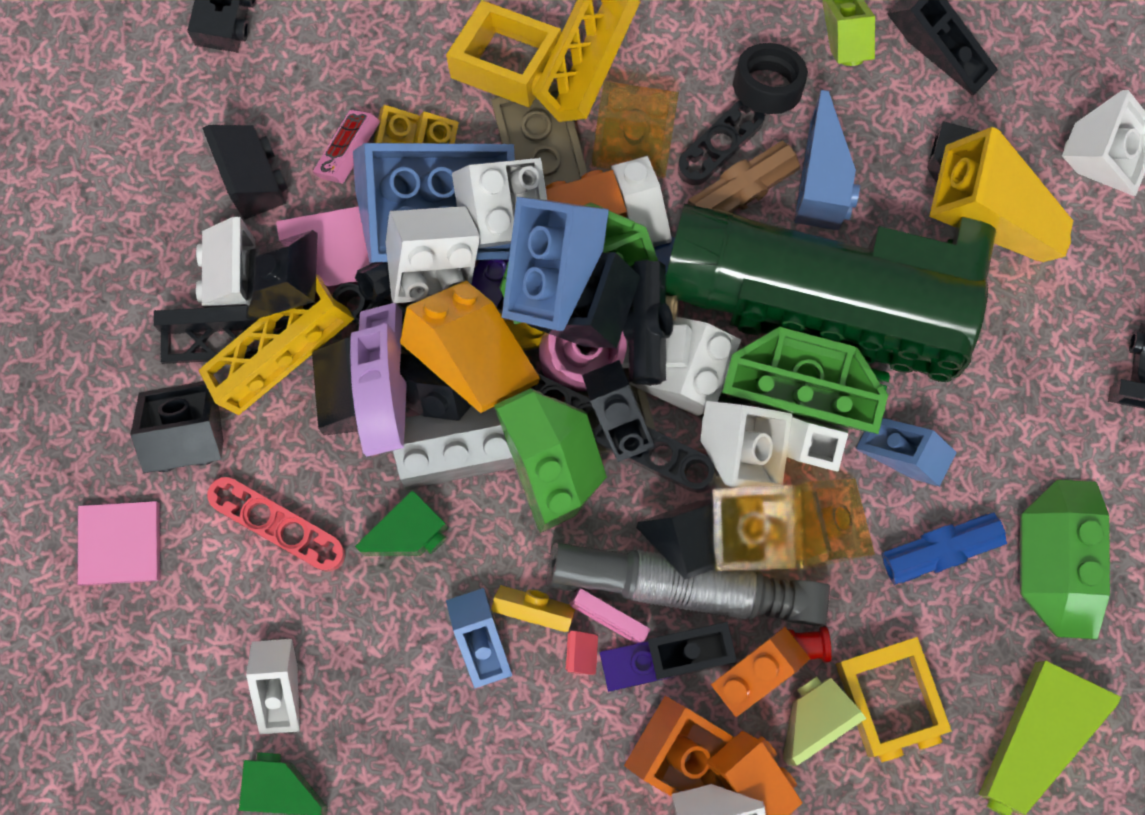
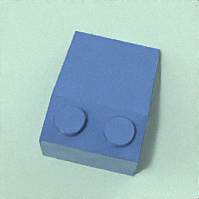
[794,90,860,231]
[502,197,609,331]

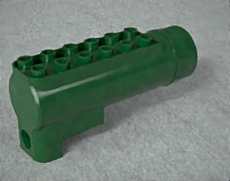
[666,203,996,382]

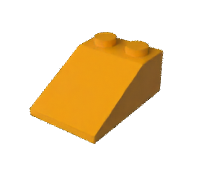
[400,280,540,413]

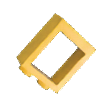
[446,0,561,108]
[835,637,952,762]

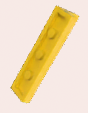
[532,0,640,122]
[198,274,354,415]

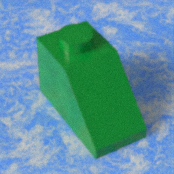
[355,490,449,556]
[239,752,328,815]

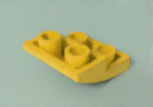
[373,105,459,144]

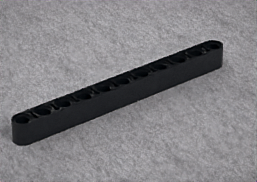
[332,283,716,493]

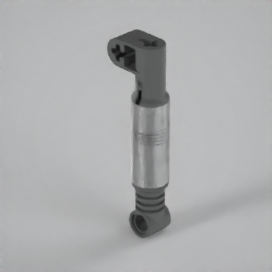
[545,543,830,626]

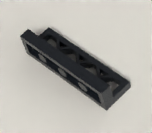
[154,304,312,364]

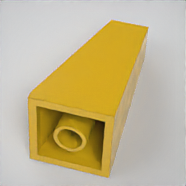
[929,127,1073,262]

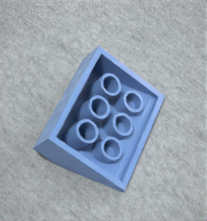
[353,143,515,263]

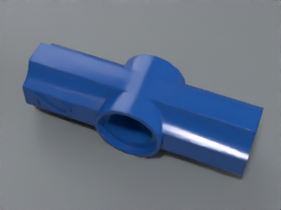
[881,512,1007,585]

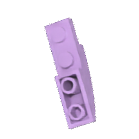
[350,303,407,457]

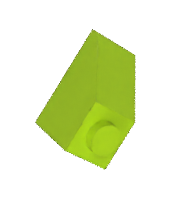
[822,0,875,66]

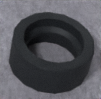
[733,43,808,114]

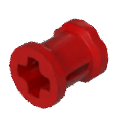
[787,626,832,663]

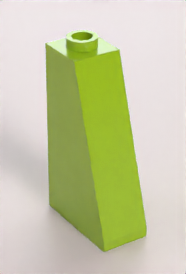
[979,660,1121,815]

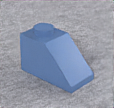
[856,418,957,487]
[446,588,512,689]

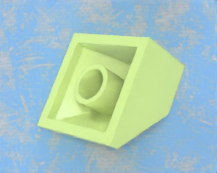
[783,676,866,766]

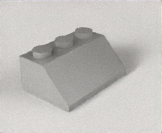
[393,406,516,490]

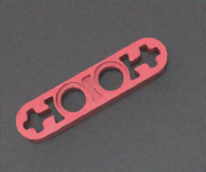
[207,477,345,572]

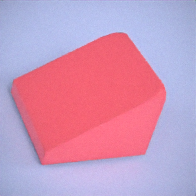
[566,631,598,675]

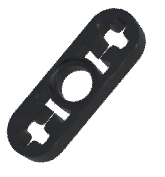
[678,100,765,185]

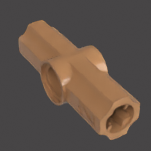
[688,140,801,212]

